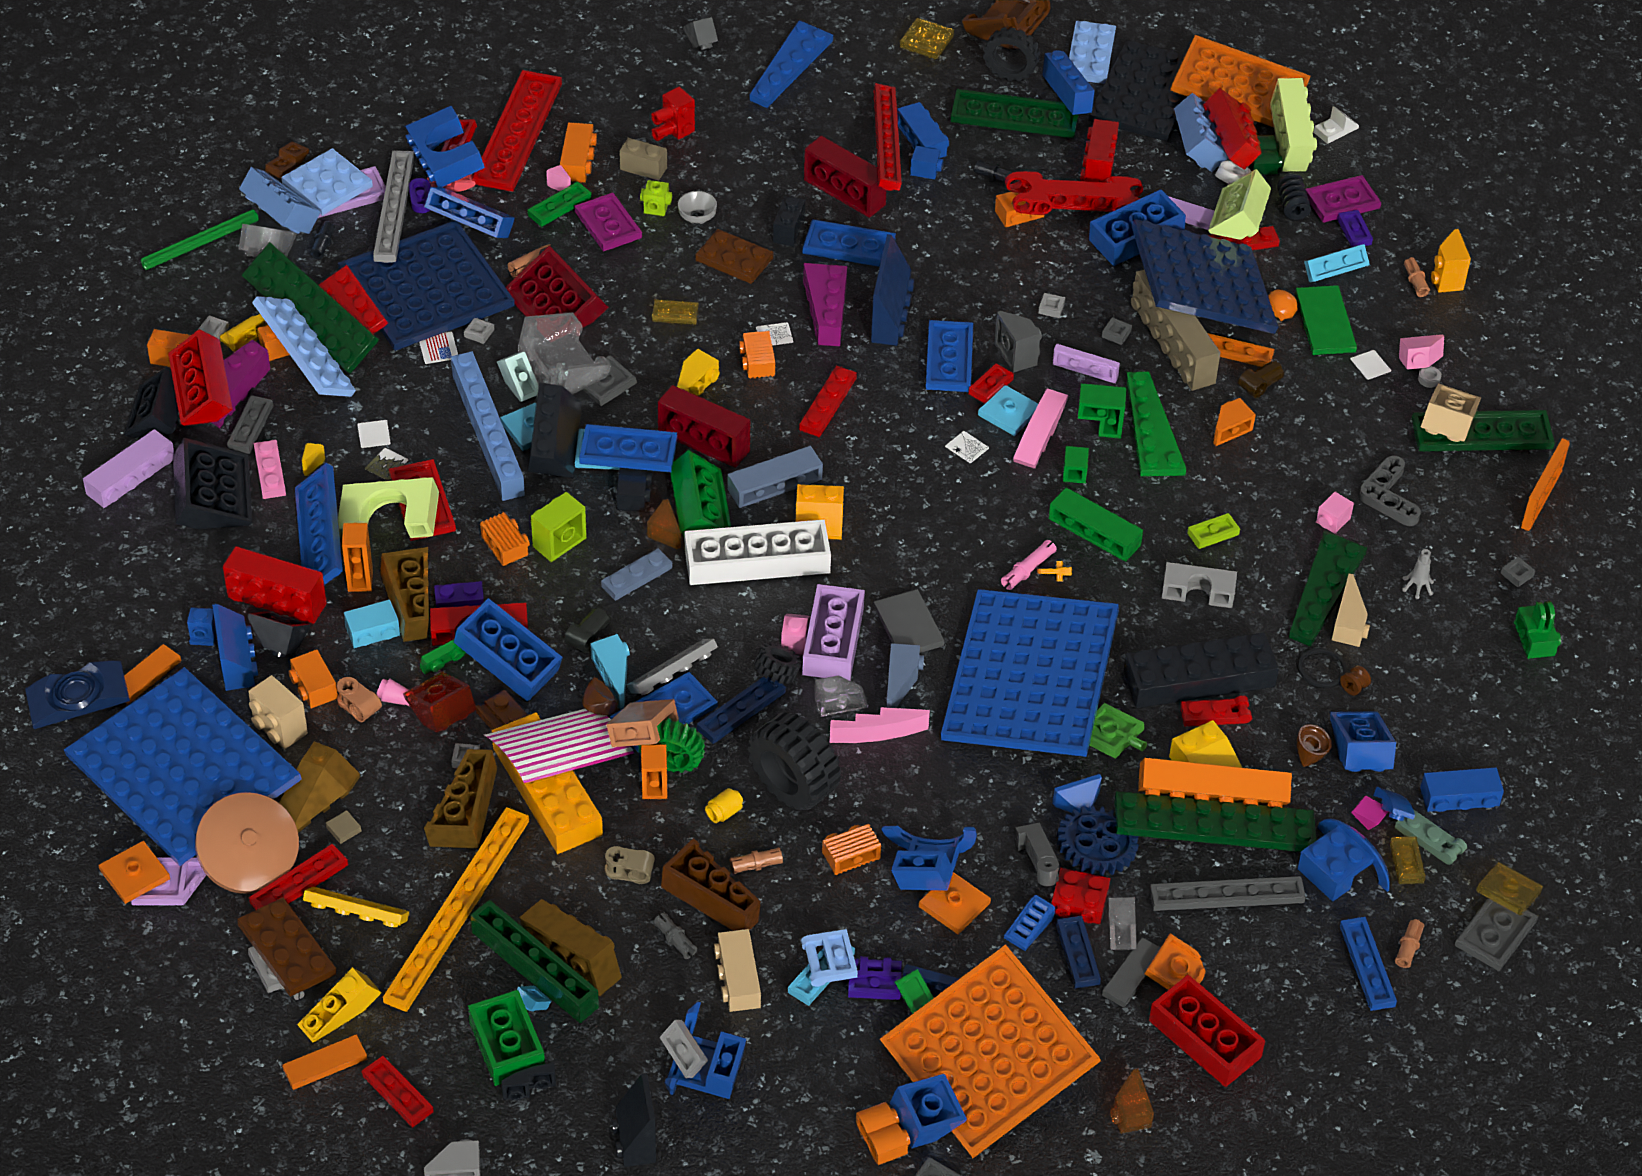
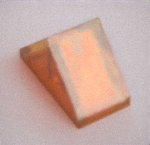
[647,499,681,549]

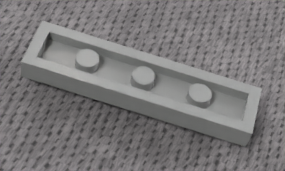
[627,639,718,695]

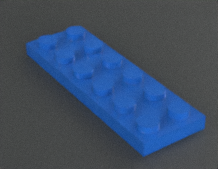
[295,463,343,585]

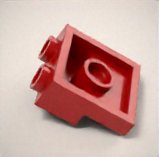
[1052,868,1110,924]

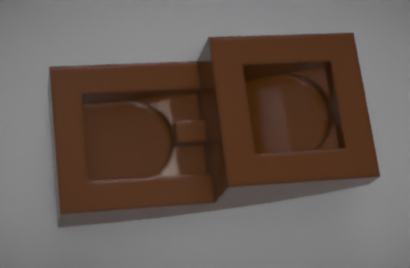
[265,141,309,179]

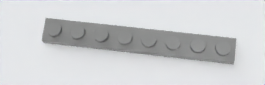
[373,151,414,263]

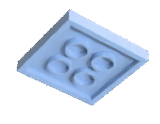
[282,148,373,216]

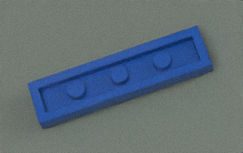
[1340,917,1397,1011]

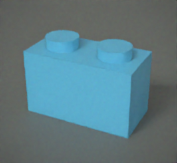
[344,600,400,648]

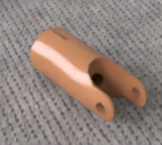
[508,244,550,279]

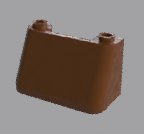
[962,0,1050,49]

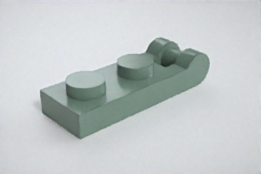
[1395,809,1467,865]

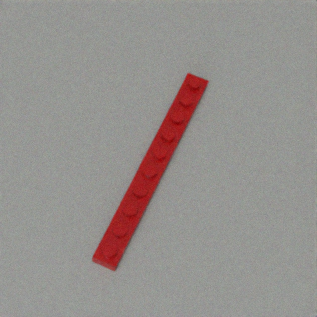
[874,83,902,191]

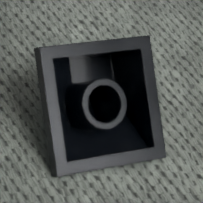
[248,611,311,657]

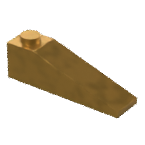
[279,741,360,833]

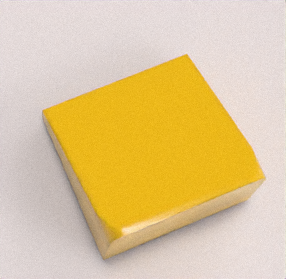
[302,443,325,476]

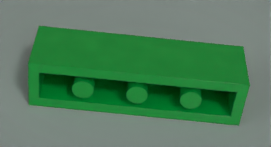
[1049,488,1143,562]

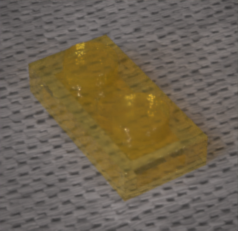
[652,300,699,324]
[1390,836,1425,884]

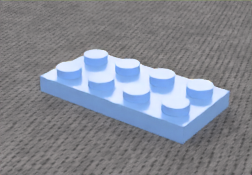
[1069,21,1116,84]

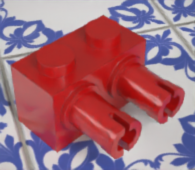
[651,87,695,141]

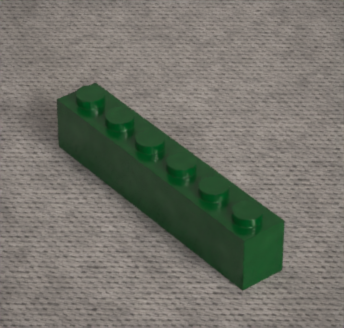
[471,900,599,1023]

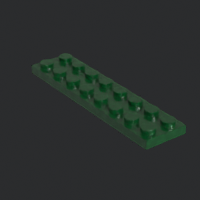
[242,242,379,374]
[1115,791,1317,852]

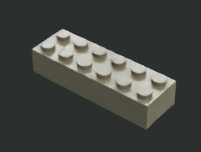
[1131,269,1221,391]

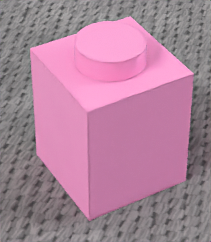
[1316,492,1354,534]

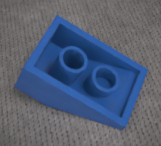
[1330,712,1396,772]

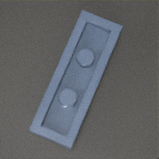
[601,548,672,601]

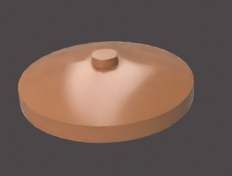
[195,793,299,894]

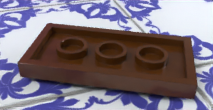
[238,898,336,997]

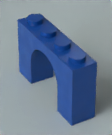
[405,106,485,187]

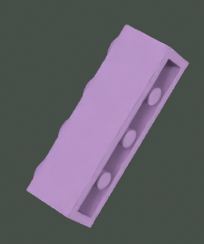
[83,429,174,508]

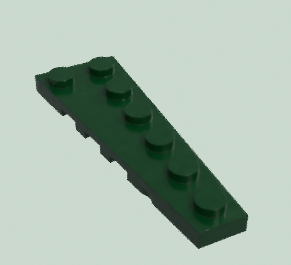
[1289,531,1367,647]

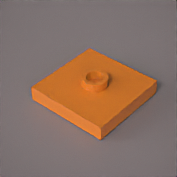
[99,841,170,904]
[919,872,991,934]

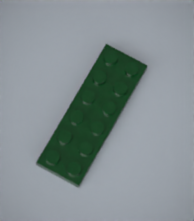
[951,89,1078,138]
[1412,410,1555,451]

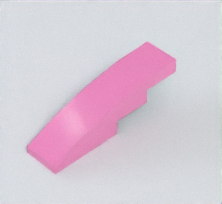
[1013,389,1068,468]
[830,707,930,743]

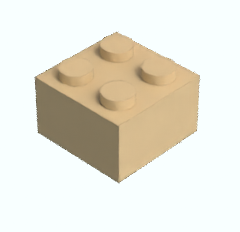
[248,675,308,750]

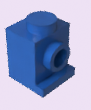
[187,608,216,646]

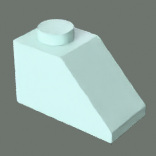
[497,351,538,402]

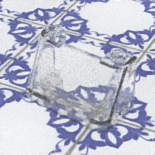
[518,313,610,394]

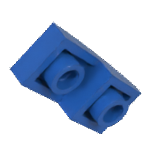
[1373,786,1415,821]

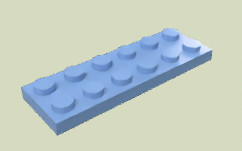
[253,296,356,397]

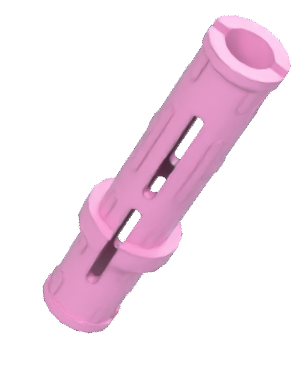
[1001,540,1056,590]

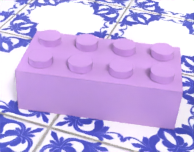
[802,584,865,681]

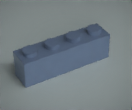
[728,446,823,508]

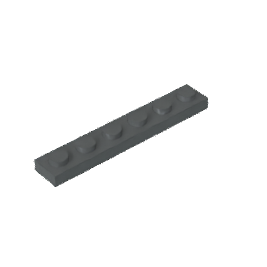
[1150,876,1306,911]

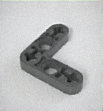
[1359,456,1421,526]

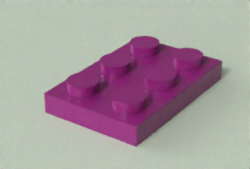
[1306,175,1381,223]
[575,193,642,252]

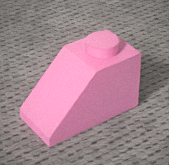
[1399,334,1444,369]
[781,613,811,655]

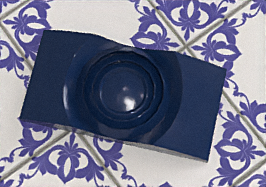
[25,661,130,729]

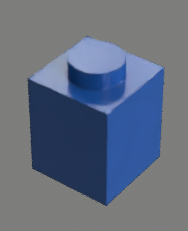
[910,146,943,180]

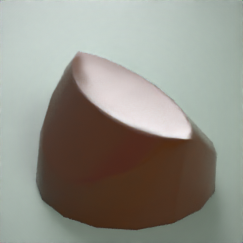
[582,677,618,715]
[1297,724,1332,767]

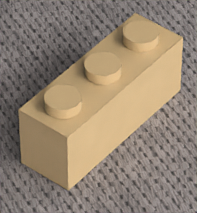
[714,929,761,1012]

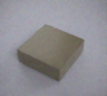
[326,811,362,844]

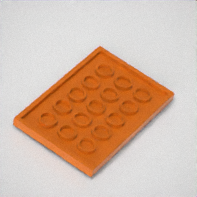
[1170,35,1311,127]

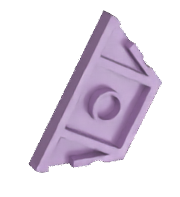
[130,858,206,905]

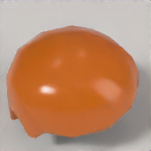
[1268,289,1297,321]

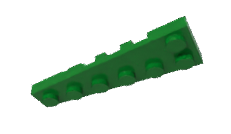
[1126,372,1186,476]

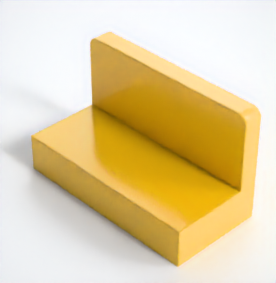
[220,314,268,352]

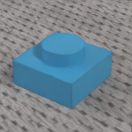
[517,986,551,1011]

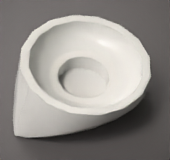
[1215,161,1251,184]

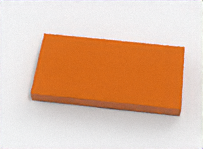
[1521,438,1570,531]

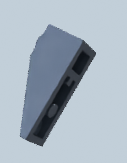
[886,643,924,708]

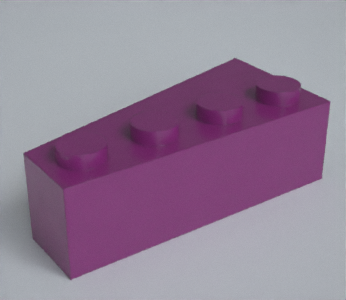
[803,263,847,346]
[211,340,270,428]

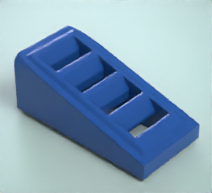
[1004,895,1055,951]

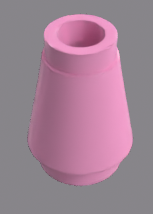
[377,679,415,706]

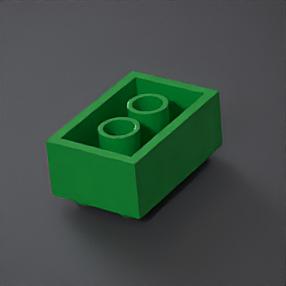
[468,990,545,1086]

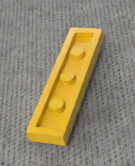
[303,887,409,927]

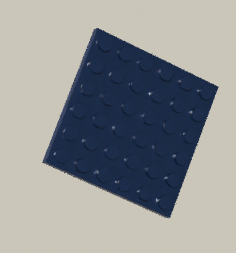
[1132,219,1279,334]
[338,220,515,351]

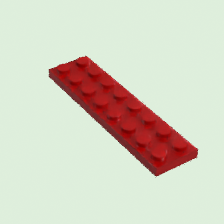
[472,70,562,192]

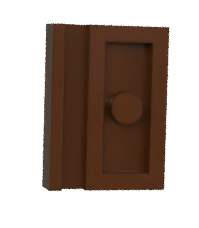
[475,690,528,730]

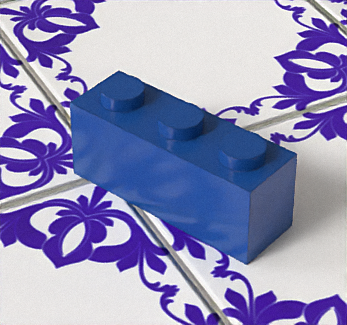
[897,102,949,158]
[1420,768,1504,812]

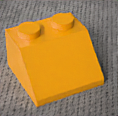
[1431,229,1471,293]
[796,484,844,540]

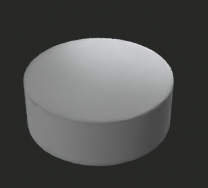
[1418,366,1441,388]

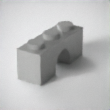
[1162,562,1237,608]

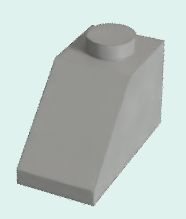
[424,1139,481,1176]

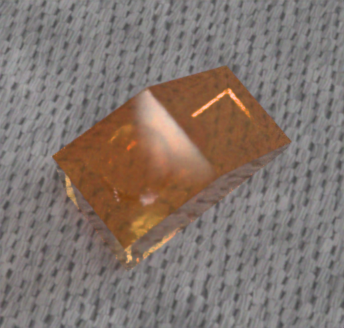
[1110,1069,1154,1134]

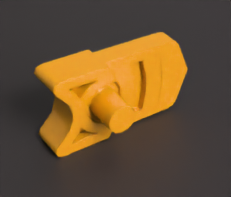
[1037,561,1072,581]

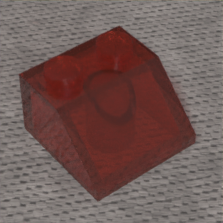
[403,672,476,732]

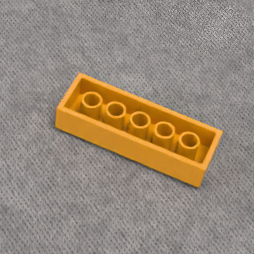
[492,712,603,854]

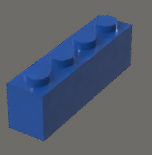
[1042,50,1095,115]
[424,187,515,238]

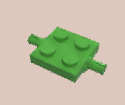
[1089,703,1147,759]

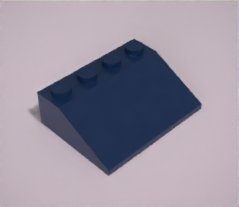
[871,234,914,346]

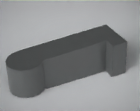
[1015,823,1059,886]

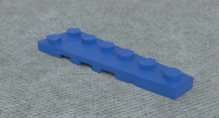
[750,20,833,108]

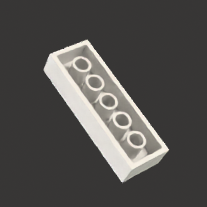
[685,520,831,585]

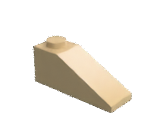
[1332,574,1370,647]

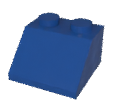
[890,1074,967,1148]

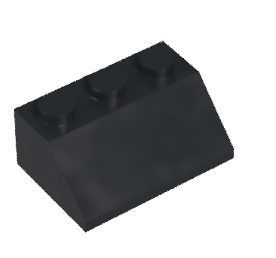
[124,366,179,438]

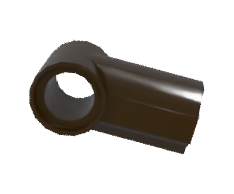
[1238,361,1284,398]

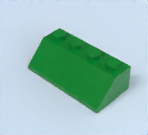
[671,450,731,537]

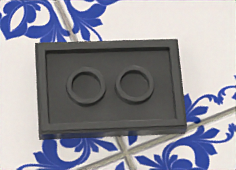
[874,589,944,653]
[1454,891,1538,971]

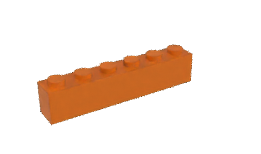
[1138,758,1292,808]

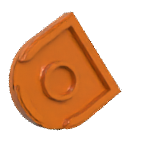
[1144,933,1205,990]

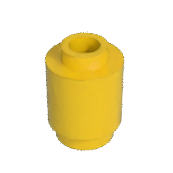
[705,788,743,823]

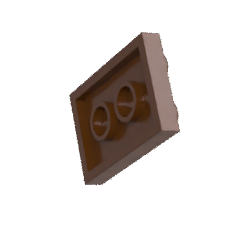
[696,229,773,284]

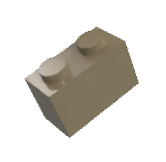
[620,138,667,181]

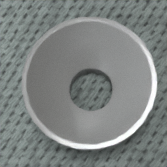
[678,191,717,224]

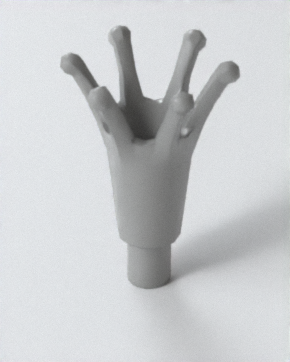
[1402,549,1434,599]

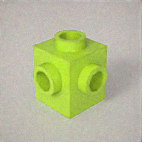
[640,180,672,216]

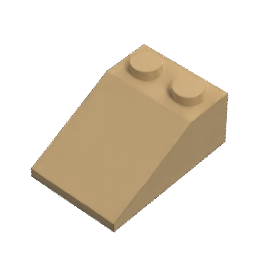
[1421,383,1481,442]

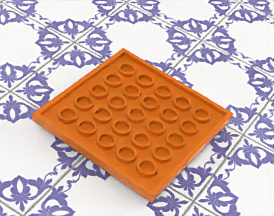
[880,944,1101,1159]

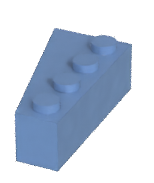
[1174,93,1228,172]
[239,167,321,234]

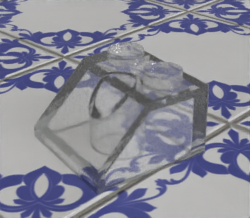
[239,224,297,257]

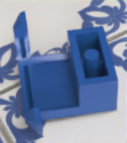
[1298,818,1390,902]
[881,826,977,891]
[665,1002,746,1099]

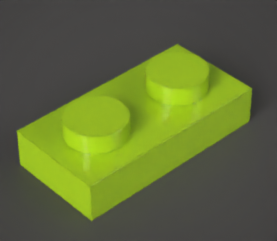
[1187,513,1240,549]

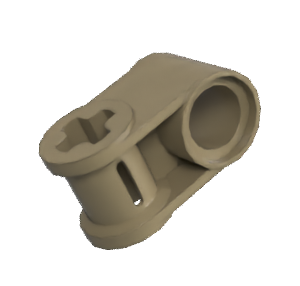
[605,846,655,884]

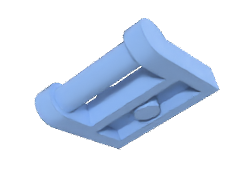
[801,929,858,987]

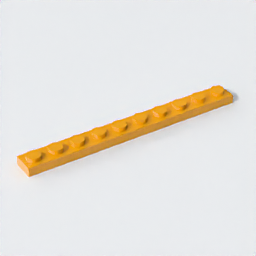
[383,807,529,1012]

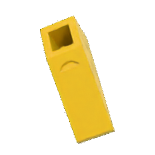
[677,349,720,396]
[297,967,382,1043]

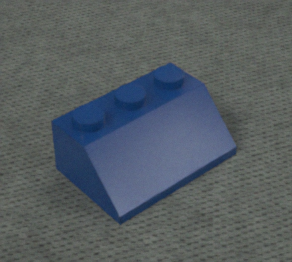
[212,604,258,691]

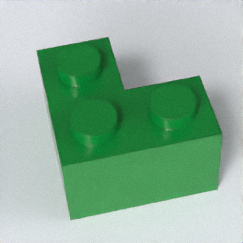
[1078,383,1126,438]

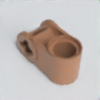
[337,677,382,722]

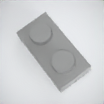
[660,1020,708,1078]

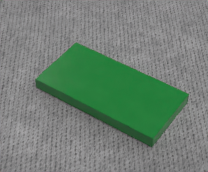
[1295,285,1357,355]

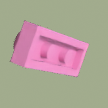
[254,440,286,499]

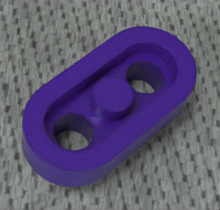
[409,178,431,214]

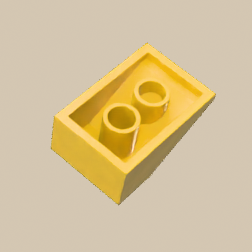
[1169,720,1242,801]

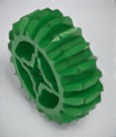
[638,718,705,773]

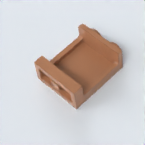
[606,699,679,747]

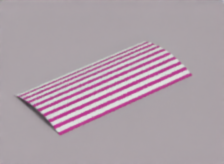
[484,709,634,783]

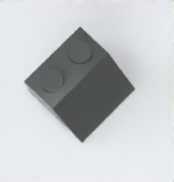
[994,311,1042,372]

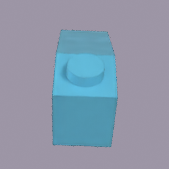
[591,634,630,710]

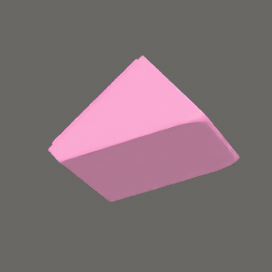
[546,165,571,191]

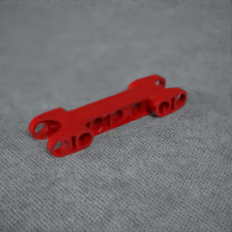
[1005,171,1143,215]

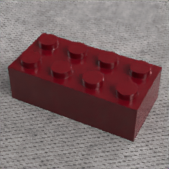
[804,136,886,218]
[658,385,750,468]

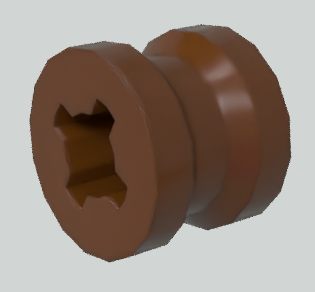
[1340,665,1371,696]

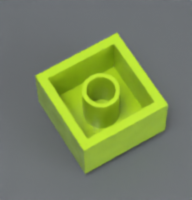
[531,492,587,562]

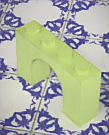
[338,477,439,540]

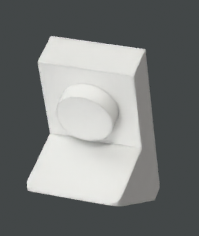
[1314,106,1359,144]

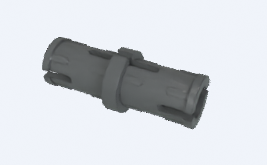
[653,912,697,959]

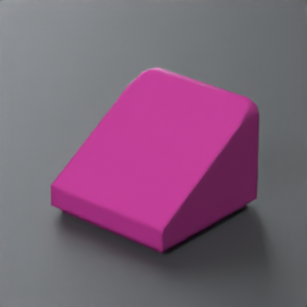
[1351,796,1388,830]

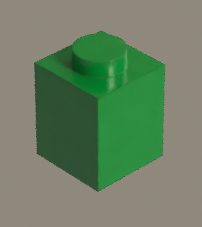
[1063,446,1089,484]

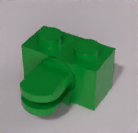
[1514,601,1561,659]

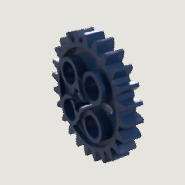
[1056,806,1139,876]

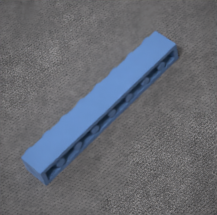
[451,351,525,501]

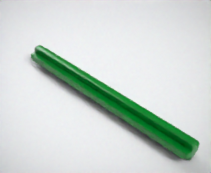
[141,210,259,270]

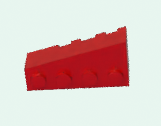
[1203,88,1262,170]
[1080,119,1119,182]

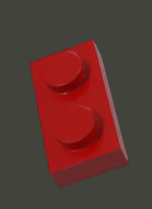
[969,364,1014,403]

